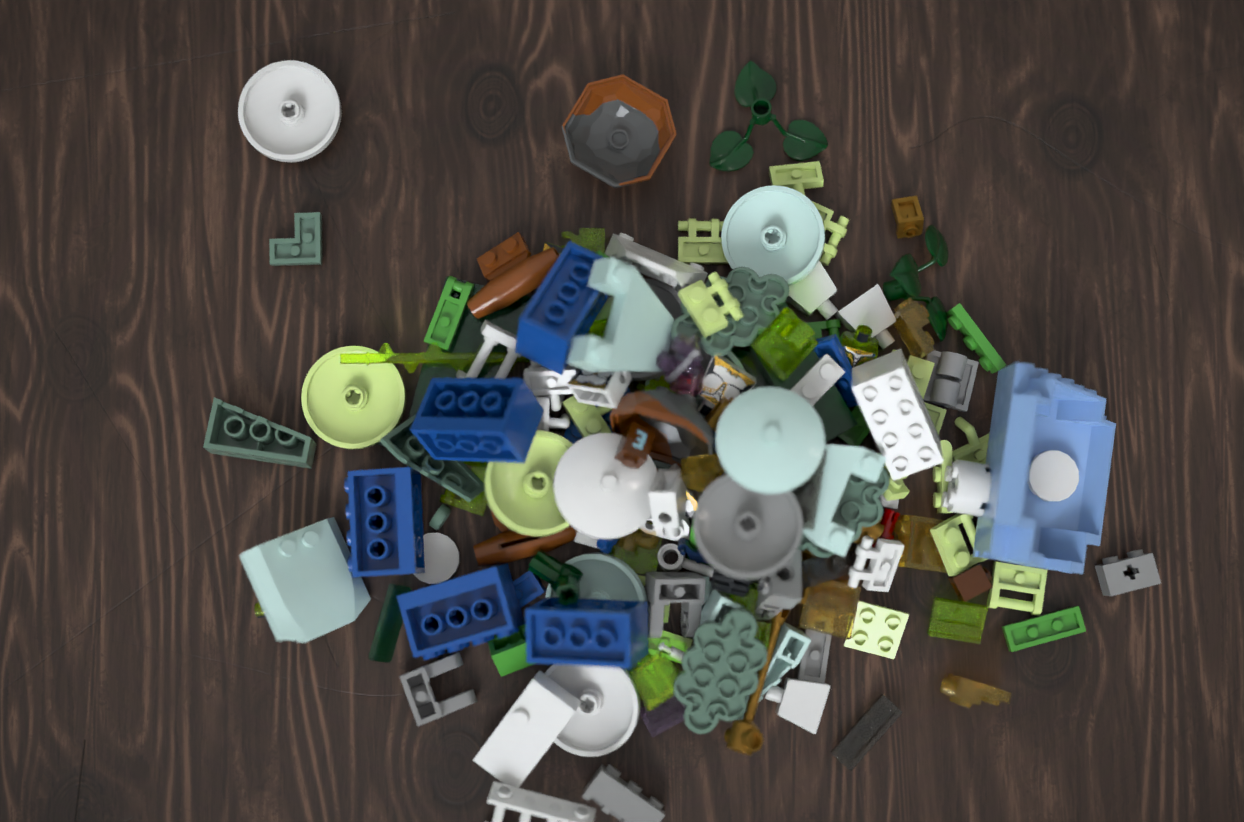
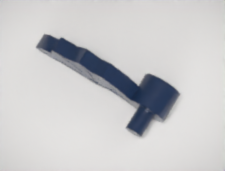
[677,538,709,564]

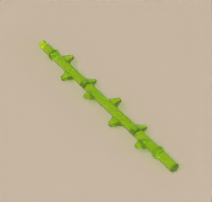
[340,342,530,373]

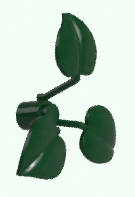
[709,61,828,171]
[883,224,948,342]

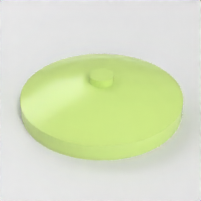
[301,346,406,449]
[484,430,573,536]

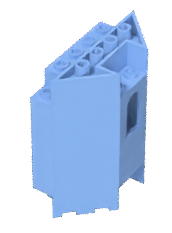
[972,362,1116,574]

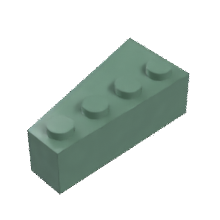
[203,397,317,469]

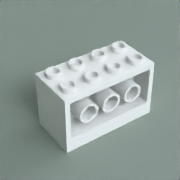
[852,349,944,481]

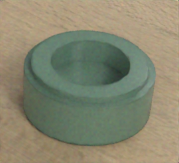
[429,504,451,530]

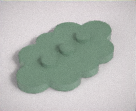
[671,267,789,357]
[797,468,889,558]
[673,607,768,734]

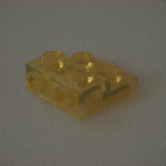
[893,298,935,359]
[681,454,727,492]
[895,515,947,573]
[798,573,861,640]
[940,673,1011,708]

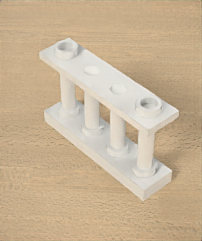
[456,320,579,418]
[484,781,596,822]

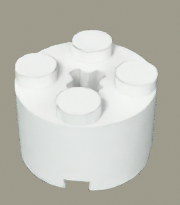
[941,459,991,517]

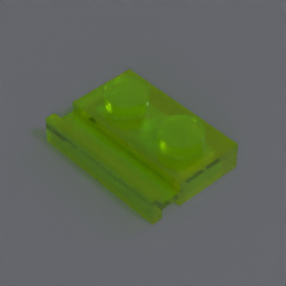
[927,597,988,644]

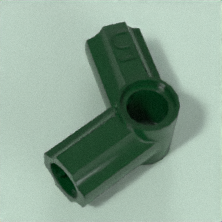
[528,550,584,606]

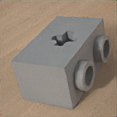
[1095,549,1161,596]

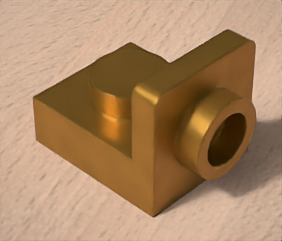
[891,195,924,238]

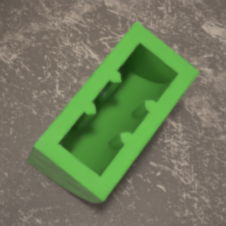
[488,624,536,677]

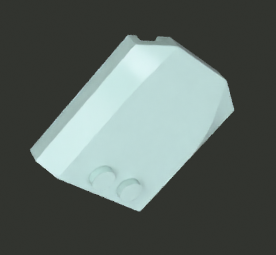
[239,517,371,643]

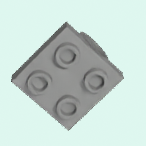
[923,349,979,412]

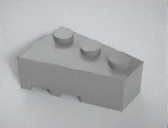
[582,764,665,822]

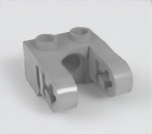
[750,550,802,620]
[645,572,706,638]
[399,652,478,726]

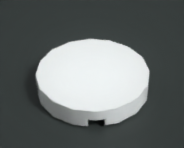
[1027,450,1079,502]
[414,533,460,584]

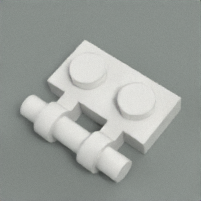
[847,536,905,592]

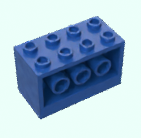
[515,241,609,375]
[410,377,544,463]
[344,467,425,577]
[397,564,525,660]
[525,597,649,668]

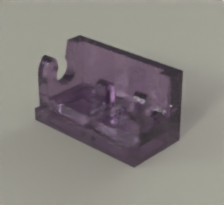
[640,692,686,738]

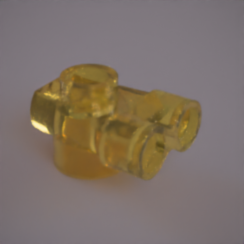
[616,528,660,552]

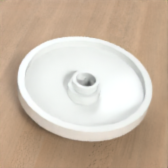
[238,60,341,162]
[553,433,657,540]
[545,664,640,757]

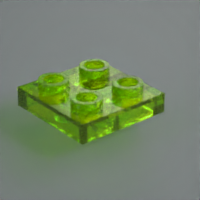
[750,307,819,381]

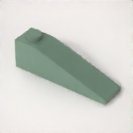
[380,415,485,502]

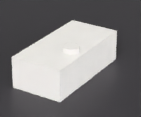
[473,670,581,788]

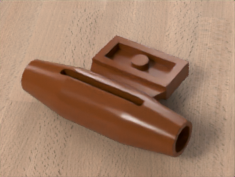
[467,232,560,319]
[473,508,577,566]

